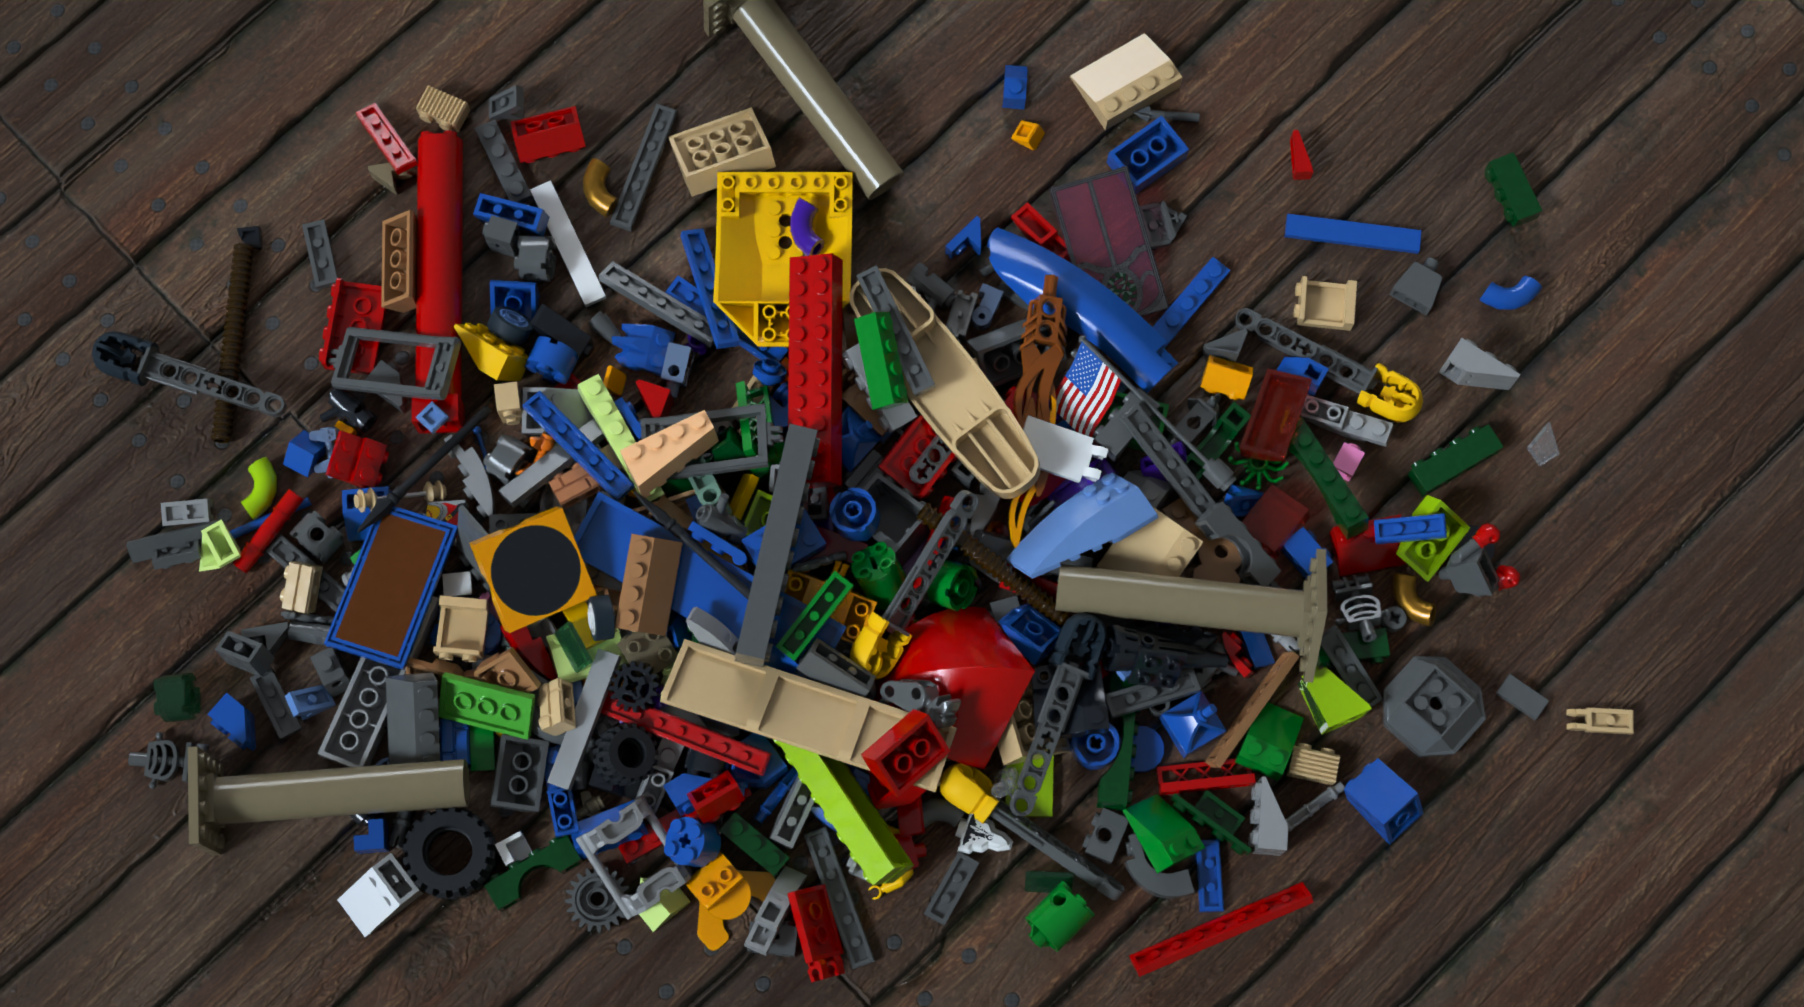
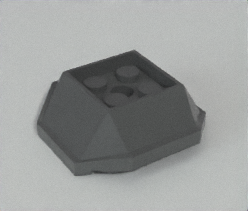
[1382,656,1486,757]

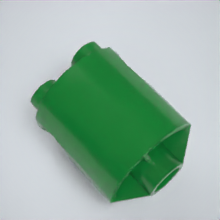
[851,542,907,610]
[1025,881,1095,952]

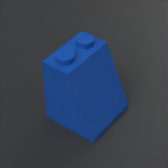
[1344,758,1424,845]

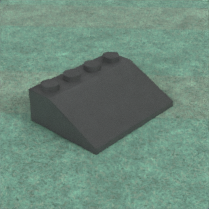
[456,505,491,595]

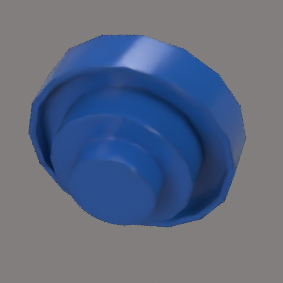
[753,359,787,386]

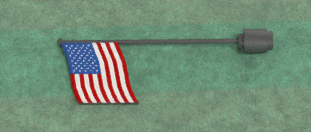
[1055,335,1237,492]

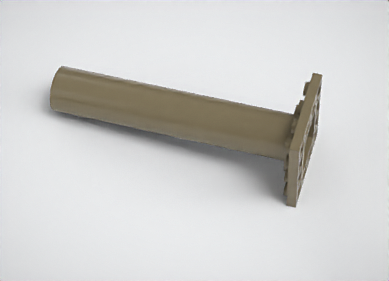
[703,0,904,200]
[1055,549,1327,683]
[188,746,470,856]

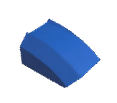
[998,604,1061,667]

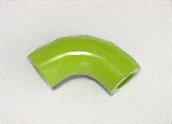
[241,457,277,520]

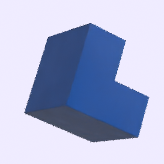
[283,430,326,477]
[354,819,389,854]

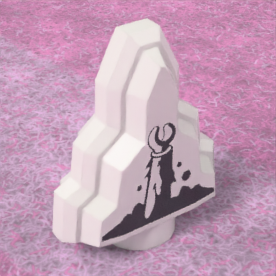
[955,814,1013,855]

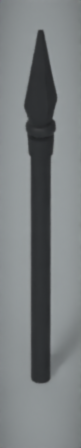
[357,405,492,533]
[634,491,776,616]

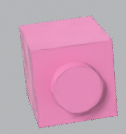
[1333,442,1365,482]

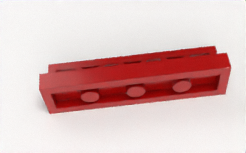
[1156,758,1256,796]

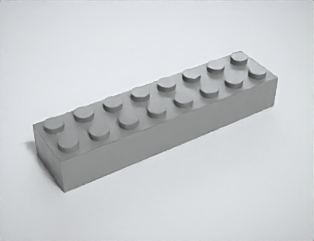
[318,596,441,768]

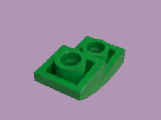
[470,725,496,771]

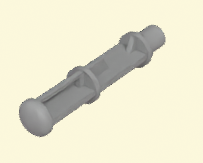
[1285,782,1345,832]

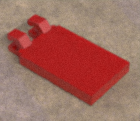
[787,884,845,983]

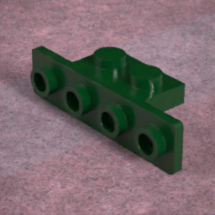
[1171,790,1252,856]

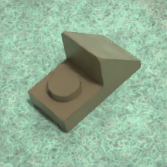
[368,163,417,195]

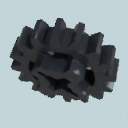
[609,661,661,713]

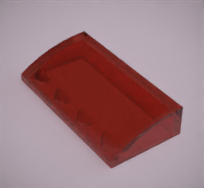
[1240,369,1312,461]

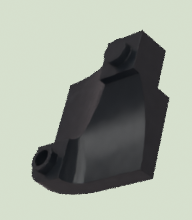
[1031,665,1109,739]

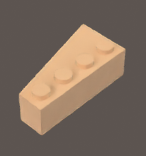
[620,410,719,498]

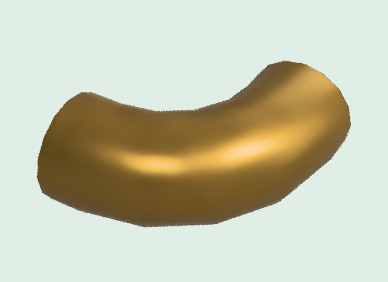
[583,158,618,218]
[1393,572,1436,627]

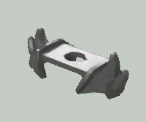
[1164,393,1221,452]

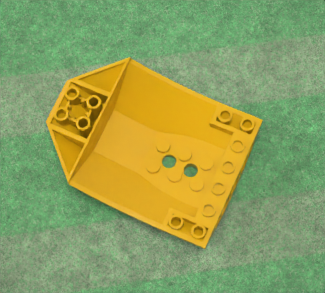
[713,172,853,347]

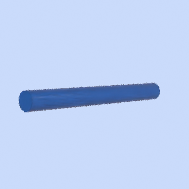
[229,497,312,539]

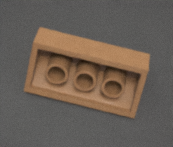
[381,210,417,313]
[615,534,683,636]

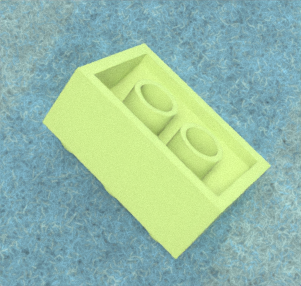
[546,622,629,683]

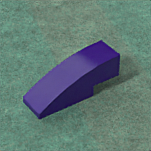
[1047,457,1119,509]

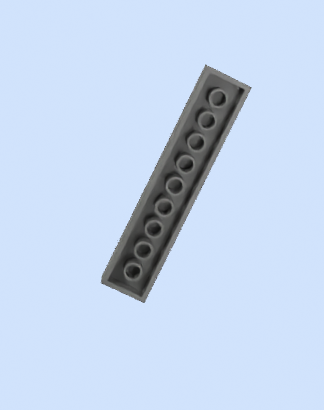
[735,424,820,668]

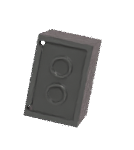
[852,472,930,568]

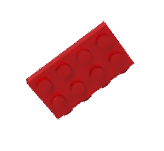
[319,278,387,375]
[877,412,957,500]

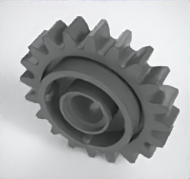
[565,867,630,933]

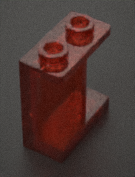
[1242,485,1310,559]

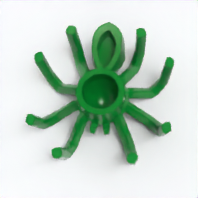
[1228,432,1289,491]

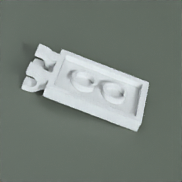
[1023,415,1108,483]

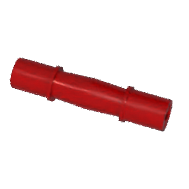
[232,489,304,574]

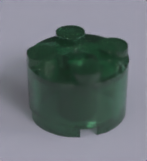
[154,673,201,723]

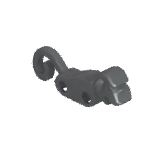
[864,679,961,729]

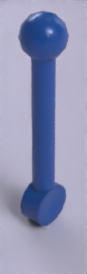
[472,426,487,469]

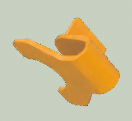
[685,851,776,951]

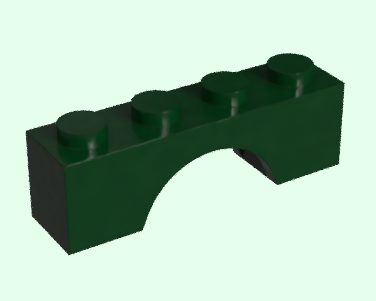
[1185,402,1252,481]
[661,426,747,497]
[484,835,583,912]

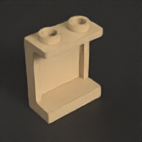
[1293,276,1357,331]
[433,595,490,662]

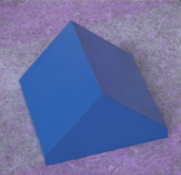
[490,280,540,320]

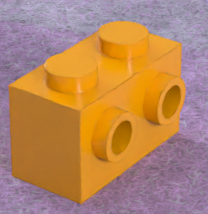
[1201,355,1253,400]

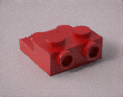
[325,431,389,488]

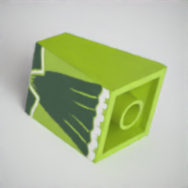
[1297,666,1372,735]

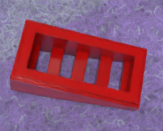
[1290,130,1314,180]

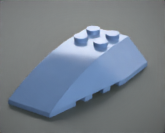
[1006,472,1158,579]

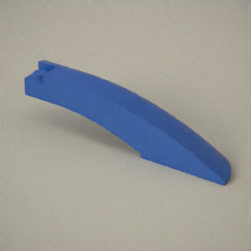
[987,227,1178,393]

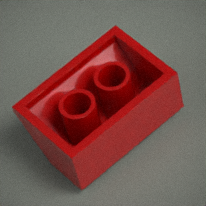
[511,106,586,163]
[1329,514,1407,577]
[861,709,951,797]

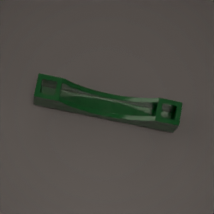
[1277,410,1369,540]
[1096,671,1140,811]

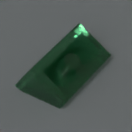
[555,621,593,673]
[1024,871,1074,893]

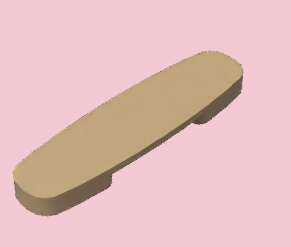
[850,268,1041,499]

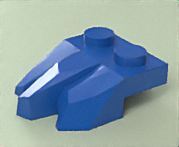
[612,324,675,376]

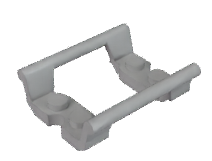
[576,795,693,920]

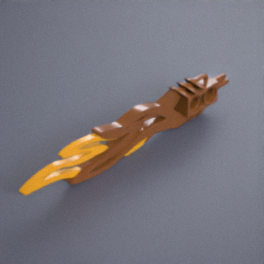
[1009,274,1068,548]

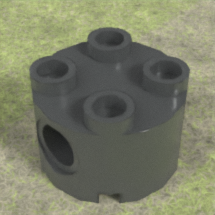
[514,235,556,282]
[483,434,537,485]
[289,511,344,564]

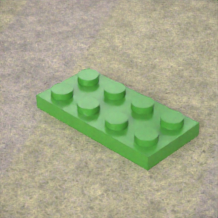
[438,672,535,740]

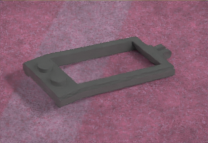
[327,327,461,400]
[641,403,783,480]

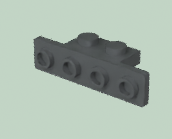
[126,520,218,570]

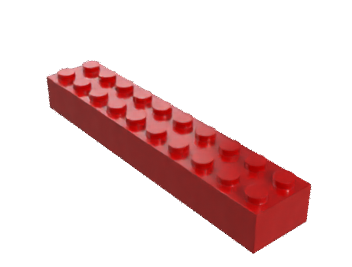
[788,253,843,488]

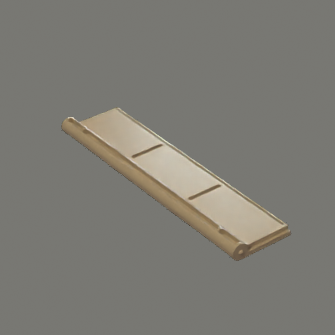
[660,639,957,792]

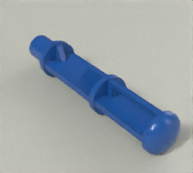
[754,765,798,824]

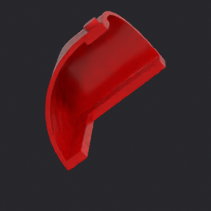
[873,607,1035,769]

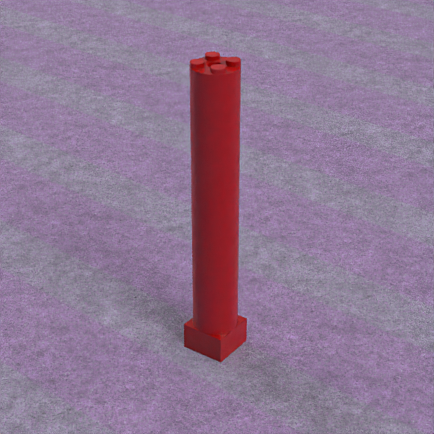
[412,130,465,434]

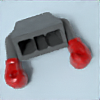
[1439,523,1521,597]

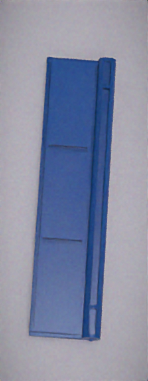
[574,492,847,682]

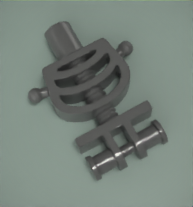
[1331,574,1390,642]
[128,732,209,789]

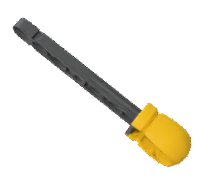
[1235,308,1423,422]
[849,490,979,680]
[940,762,1125,900]

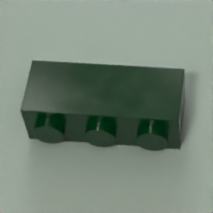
[1485,152,1542,228]
[1317,628,1390,670]
[720,812,791,878]

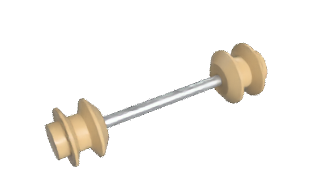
[354,480,447,513]

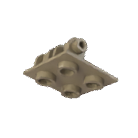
[617,631,678,678]

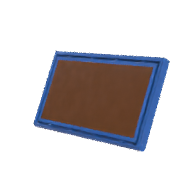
[324,506,457,670]

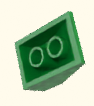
[1234,702,1304,781]
[1123,794,1205,874]

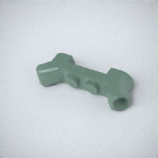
[684,454,732,515]

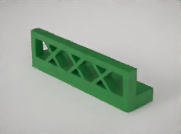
[736,381,778,460]

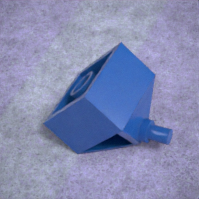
[842,406,881,472]
[1159,691,1227,758]
[731,733,788,796]

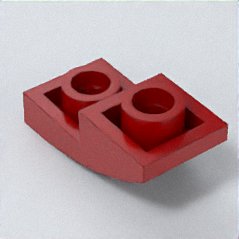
[1222,632,1255,679]

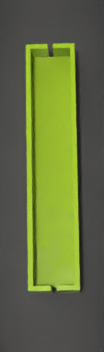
[773,739,914,885]

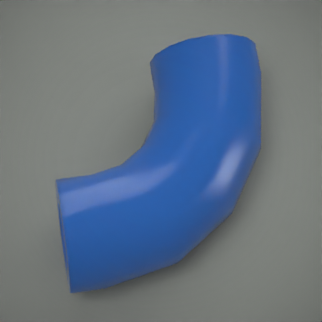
[1479,276,1542,310]

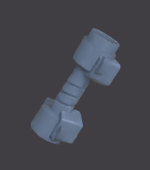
[309,426,340,479]

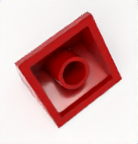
[635,379,674,418]

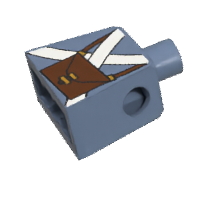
[661,342,695,398]

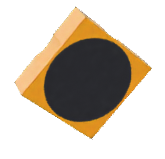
[469,506,597,633]

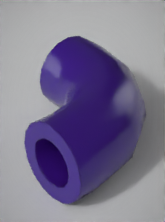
[790,197,824,256]

